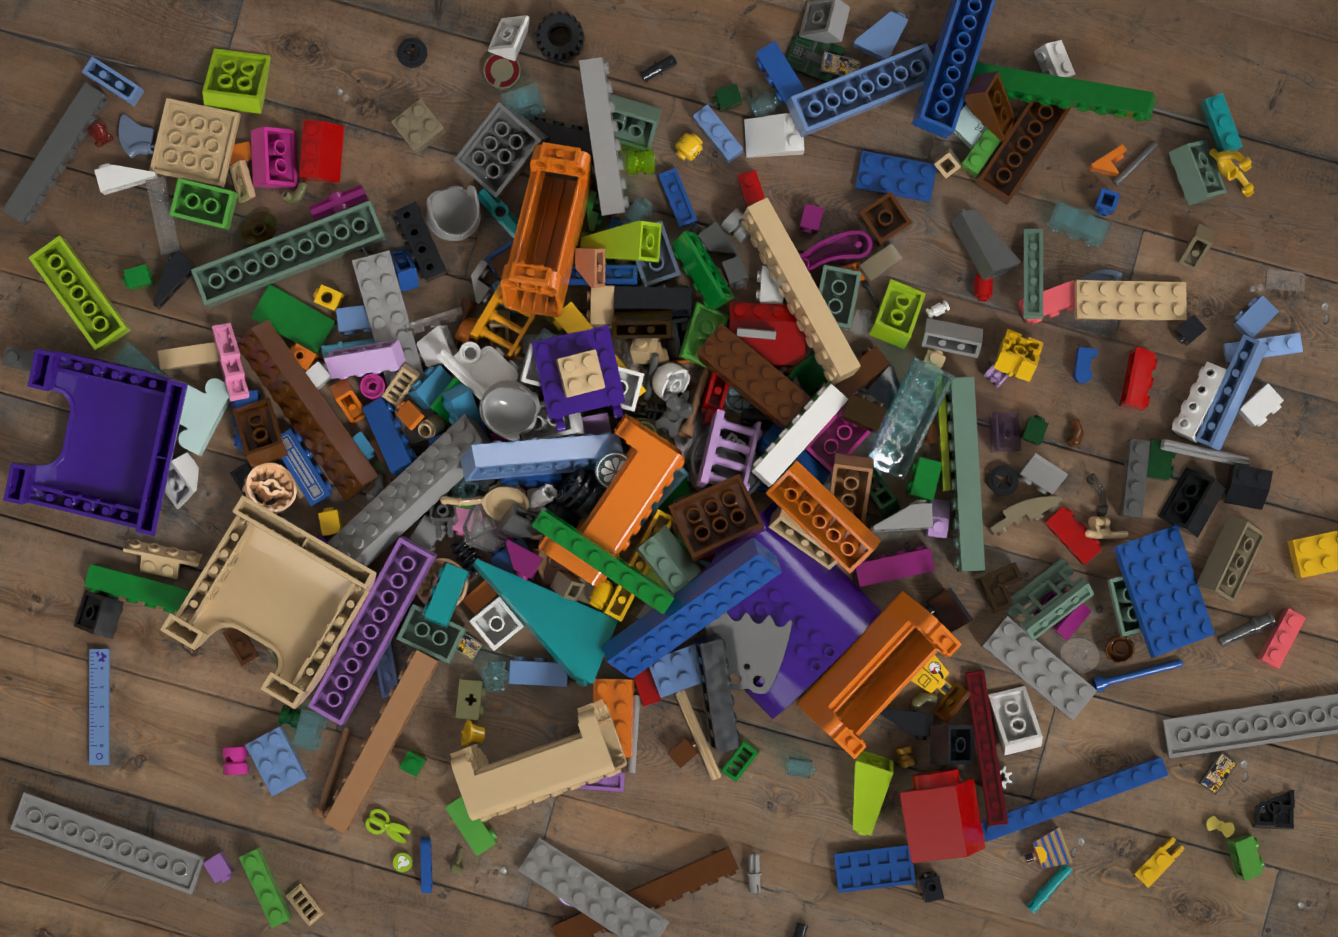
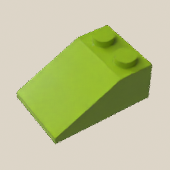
[869,279,926,349]

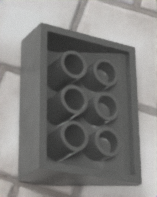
[454,102,549,198]

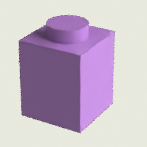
[203,851,235,883]

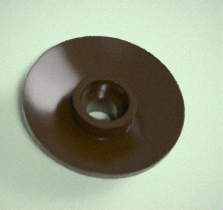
[241,211,277,246]

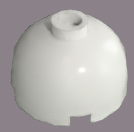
[652,363,690,402]

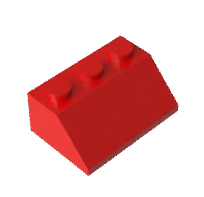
[299,120,345,183]
[1119,347,1158,411]

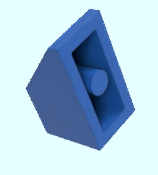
[390,248,419,291]

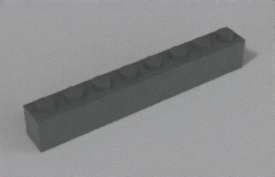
[2,82,108,225]

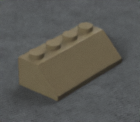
[1197,515,1266,603]

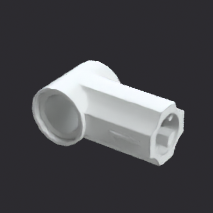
[527,484,557,512]

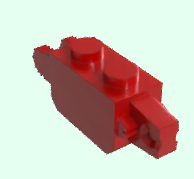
[699,371,729,425]

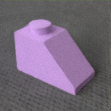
[926,499,950,539]

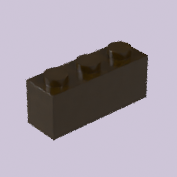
[612,310,673,339]

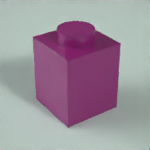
[799,204,824,235]

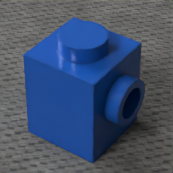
[1093,188,1120,217]

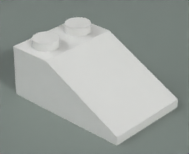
[744,113,804,158]
[988,686,1043,756]

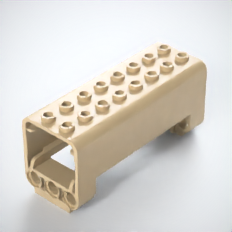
[450,699,627,822]

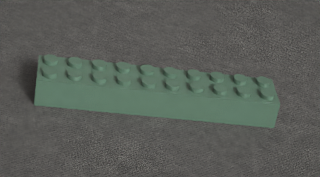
[191,200,386,308]
[945,377,985,572]

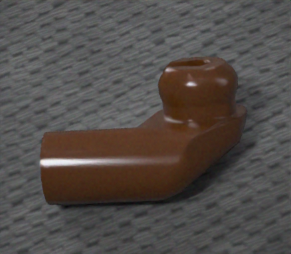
[1067,419,1084,447]

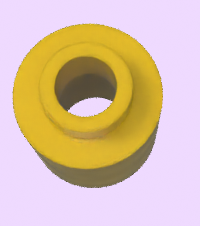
[589,580,615,610]

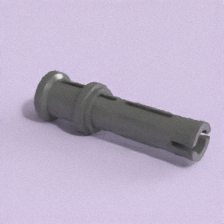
[1217,610,1277,648]

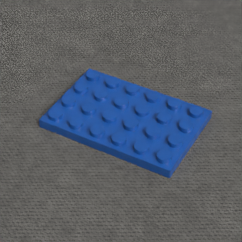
[1113,526,1215,658]

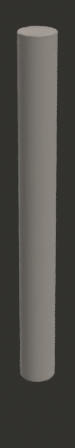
[628,695,640,773]

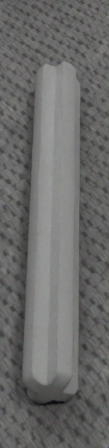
[1160,439,1250,466]

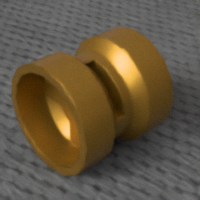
[894,745,918,769]

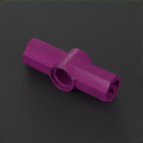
[309,184,368,222]

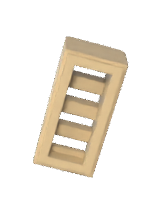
[382,363,420,407]
[286,883,326,927]

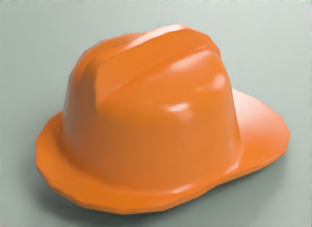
[455,317,490,344]

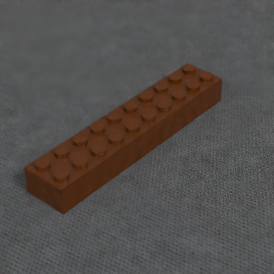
[237,320,378,501]

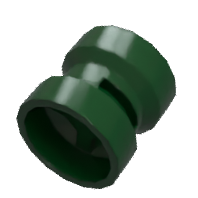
[278,705,303,729]

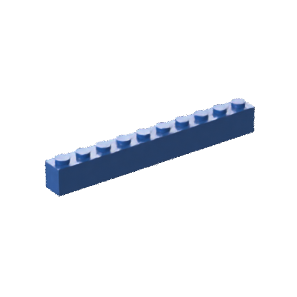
[981,756,1168,842]

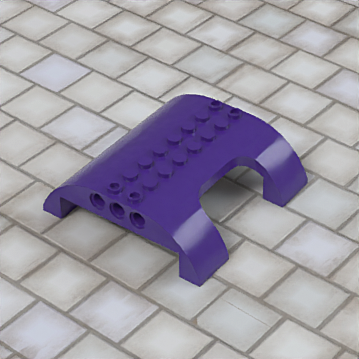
[3,348,188,536]
[695,502,882,719]

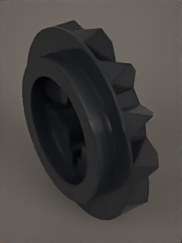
[397,38,428,69]
[988,465,1019,496]

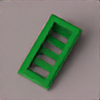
[721,738,760,782]

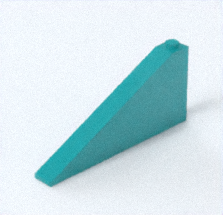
[472,559,618,687]

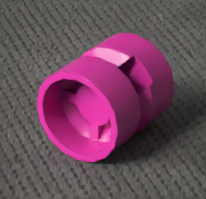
[360,374,387,401]
[222,746,249,775]

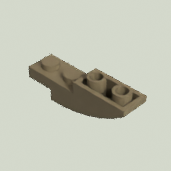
[988,496,1063,536]

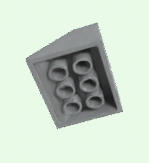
[868,500,933,532]

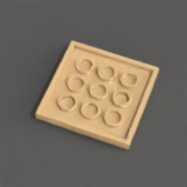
[149,98,241,188]

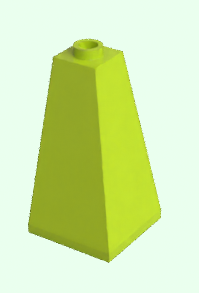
[580,221,662,262]
[853,750,894,836]

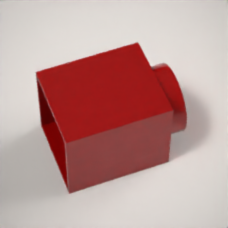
[900,768,986,863]

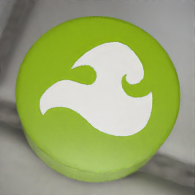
[393,852,413,872]

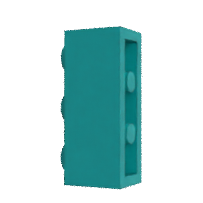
[1200,93,1243,152]
[423,563,469,628]

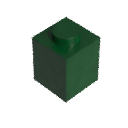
[712,84,742,112]
[1020,415,1049,446]

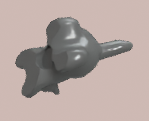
[654,390,693,438]

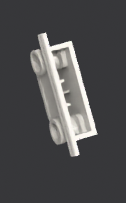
[436,342,520,400]

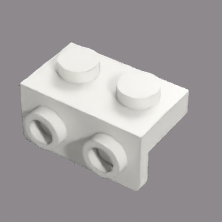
[1034,40,1076,78]

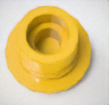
[461,719,485,746]

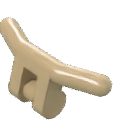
[1085,516,1128,539]

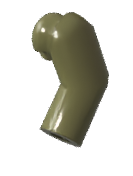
[281,181,308,203]
[910,692,937,711]

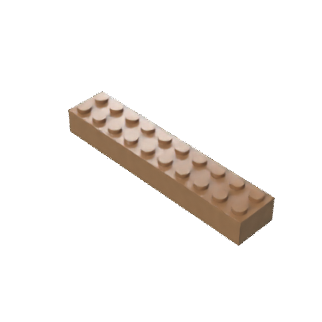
[323,650,441,834]

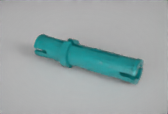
[1025,864,1073,914]

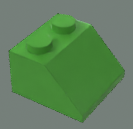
[1227,834,1264,881]

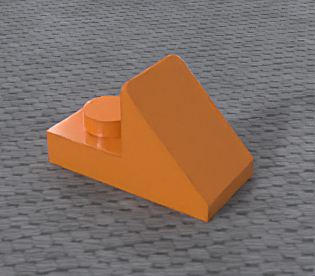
[1088,144,1127,177]

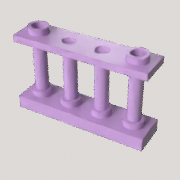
[696,409,762,491]

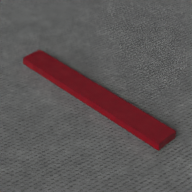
[965,670,1008,827]

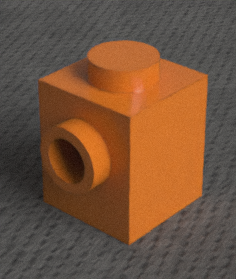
[289,343,319,371]

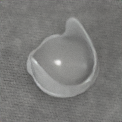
[426,185,481,241]
[480,380,540,441]

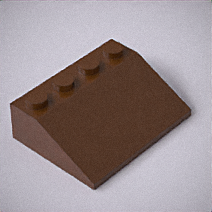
[668,474,765,563]

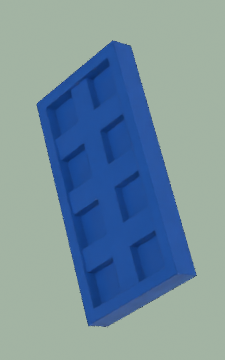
[855,150,937,203]
[833,844,916,893]

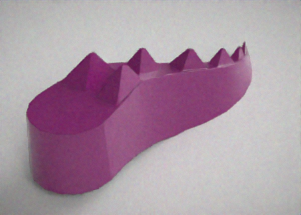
[800,230,873,271]

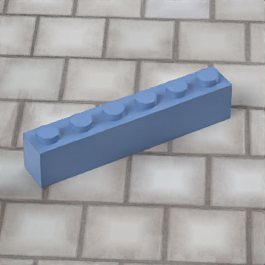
[1195,334,1268,451]

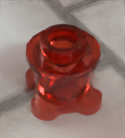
[89,123,114,148]

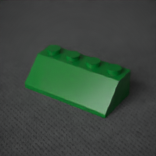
[672,231,735,310]

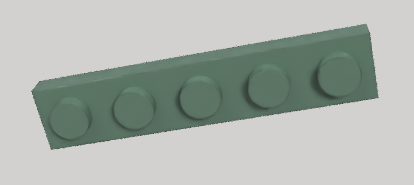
[1024,229,1043,319]

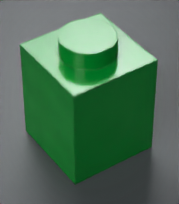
[122,264,155,291]
[399,750,427,777]

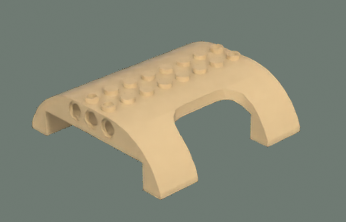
[160,495,376,709]

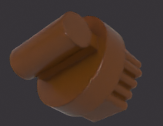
[918,422,940,444]

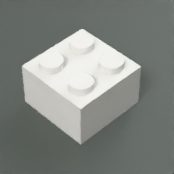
[469,596,524,651]

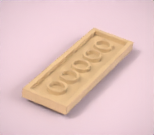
[1074,280,1187,321]

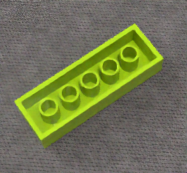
[29,235,131,353]

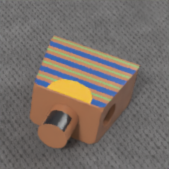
[1023,826,1073,868]

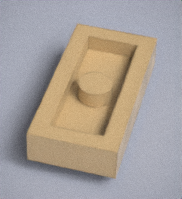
[229,160,256,203]

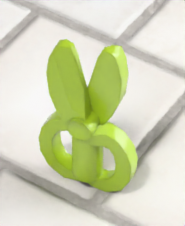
[365,809,411,844]

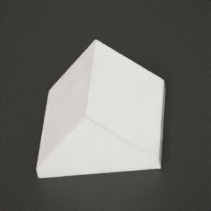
[488,15,529,61]

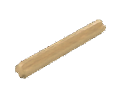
[675,690,721,780]

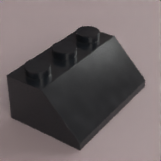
[1158,467,1226,538]

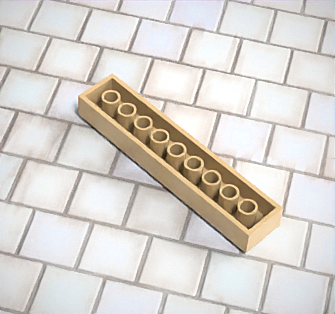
[741,197,861,385]

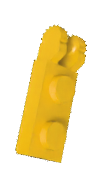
[1133,836,1185,888]

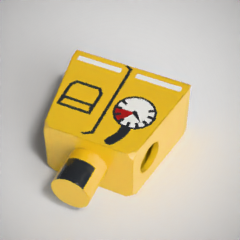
[911,655,952,695]

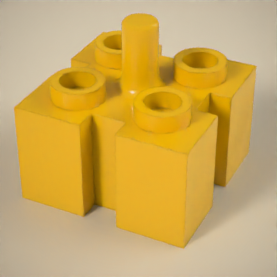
[994,329,1043,382]

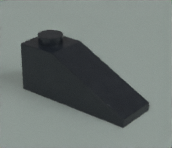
[153,250,197,310]
[880,708,934,740]

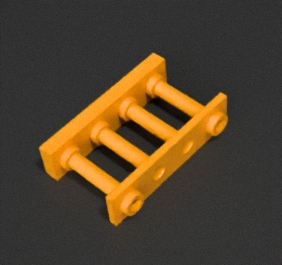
[470,284,537,360]

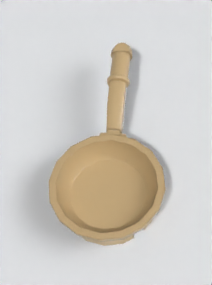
[440,481,529,521]

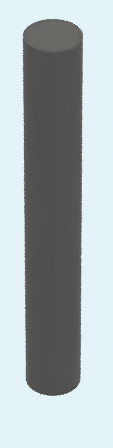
[1112,141,1158,186]
[643,353,659,402]

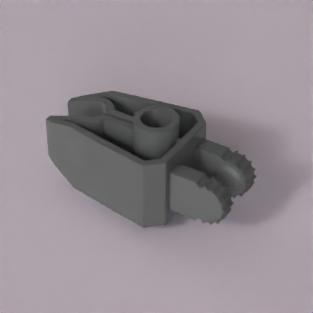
[430,489,459,538]

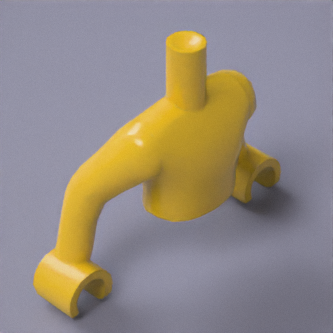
[1209,148,1254,197]

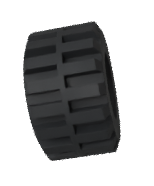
[536,11,584,63]

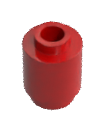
[974,273,993,302]

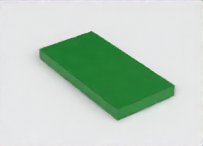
[251,284,336,355]

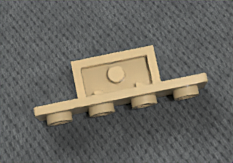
[123,539,203,579]

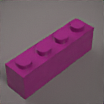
[855,546,935,587]

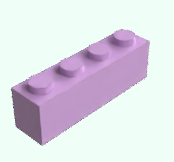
[324,339,406,380]

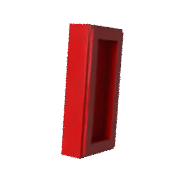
[634,667,662,707]

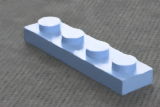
[1223,333,1303,363]

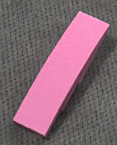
[212,323,249,401]

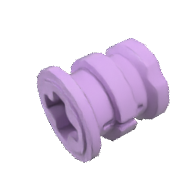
[984,363,1009,388]

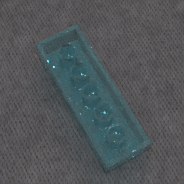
[866,356,954,480]

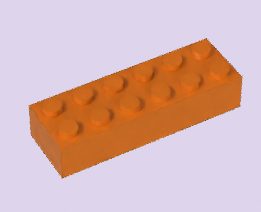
[766,460,881,573]

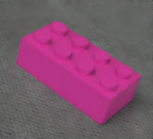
[804,392,885,474]

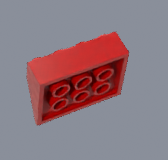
[729,302,806,367]

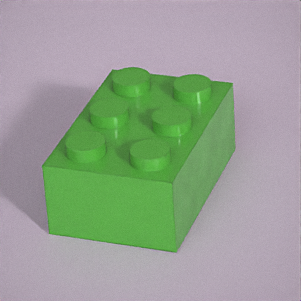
[169,178,238,230]

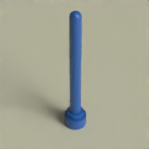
[1092,659,1183,692]

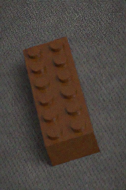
[975,101,1071,205]
[694,324,811,430]

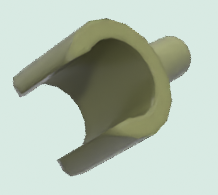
[452,848,464,876]

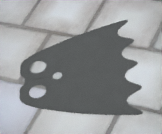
[705,612,792,694]

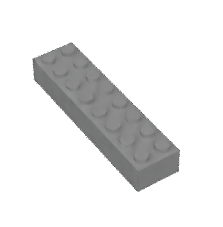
[579,57,630,216]

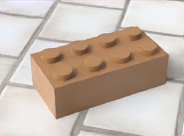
[830,453,874,525]

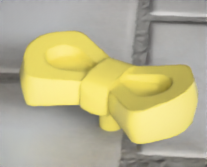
[1206,815,1235,838]

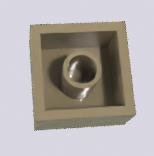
[391,99,446,156]

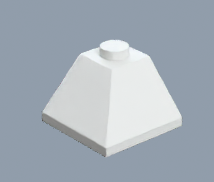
[165,452,199,509]

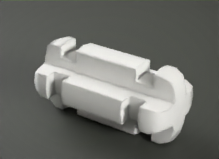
[926,301,950,319]

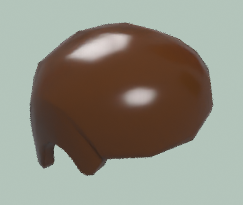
[1105,635,1135,663]

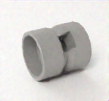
[721,208,750,244]

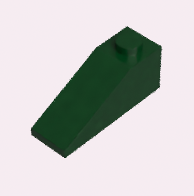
[866,457,900,519]

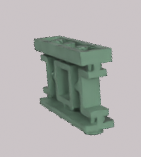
[1005,558,1094,641]

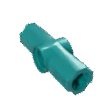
[477,188,519,239]

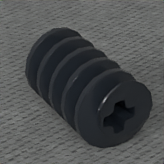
[450,536,488,579]

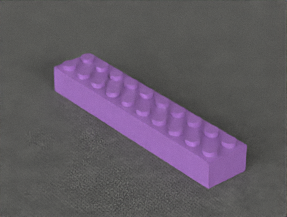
[308,536,437,726]

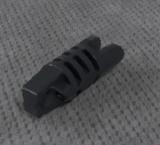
[630,400,666,420]

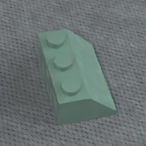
[609,93,662,152]
[1168,140,1227,205]
[635,525,701,594]
[1107,576,1142,637]

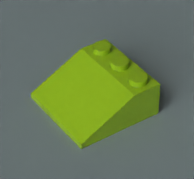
[202,48,271,114]

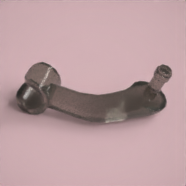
[1086,473,1108,516]

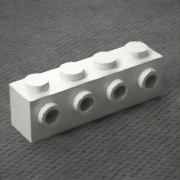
[1172,362,1227,443]

